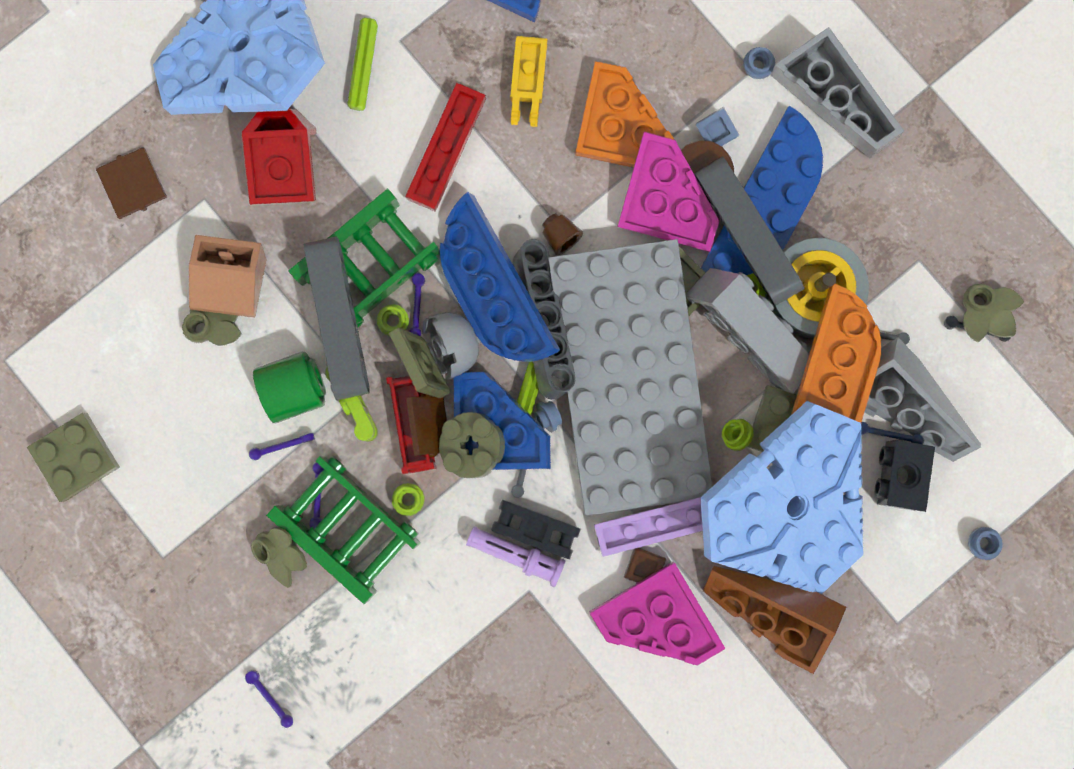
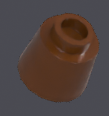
[542,213,583,256]

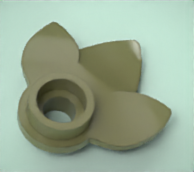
[963,284,1024,342]
[182,310,242,346]
[251,527,307,588]

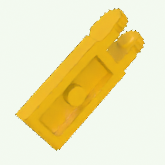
[510,36,548,127]

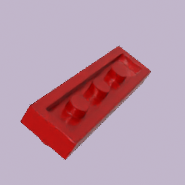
[405,83,486,212]

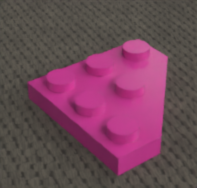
[617,132,719,252]
[589,561,726,666]

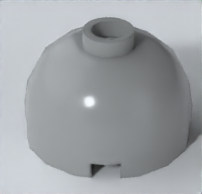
[423,312,481,380]

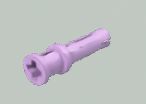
[466,526,566,587]

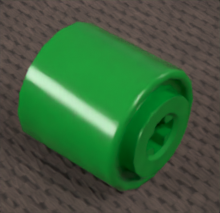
[253,351,326,424]

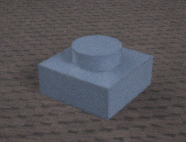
[696,107,739,146]

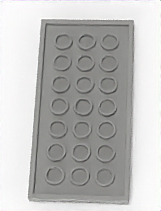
[548,239,712,516]

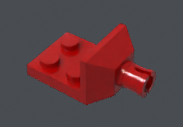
[242,107,317,205]

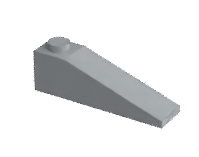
[864,338,981,462]

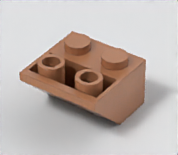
[189,235,267,318]

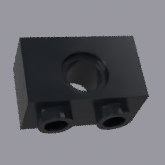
[874,440,935,512]

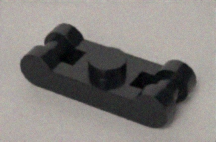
[491,500,581,559]

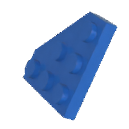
[454,372,551,470]

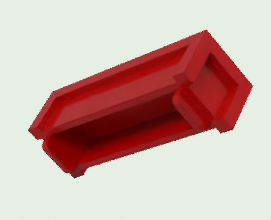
[386,376,437,474]

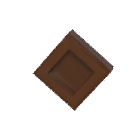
[624,548,666,583]

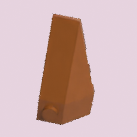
[703,566,847,674]

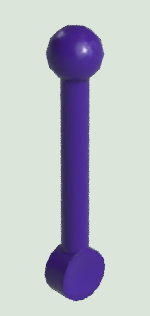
[409,273,425,336]
[249,433,315,460]
[309,462,324,528]
[245,670,293,728]

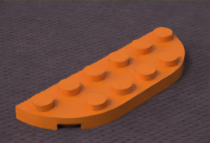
[791,284,881,423]

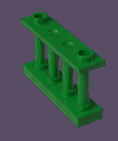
[288,188,440,328]
[266,456,421,604]

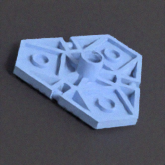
[153,0,325,115]
[701,401,863,594]

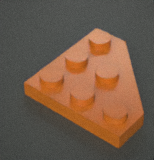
[575,61,675,168]

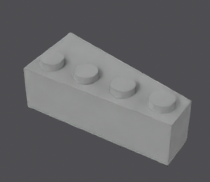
[771,27,904,158]
[685,268,811,394]

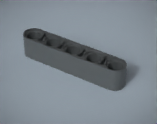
[694,156,804,306]
[304,237,370,400]
[513,239,576,400]

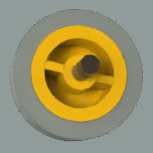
[765,238,869,338]

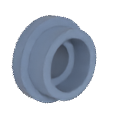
[743,47,775,79]
[534,401,562,433]
[968,527,1003,560]

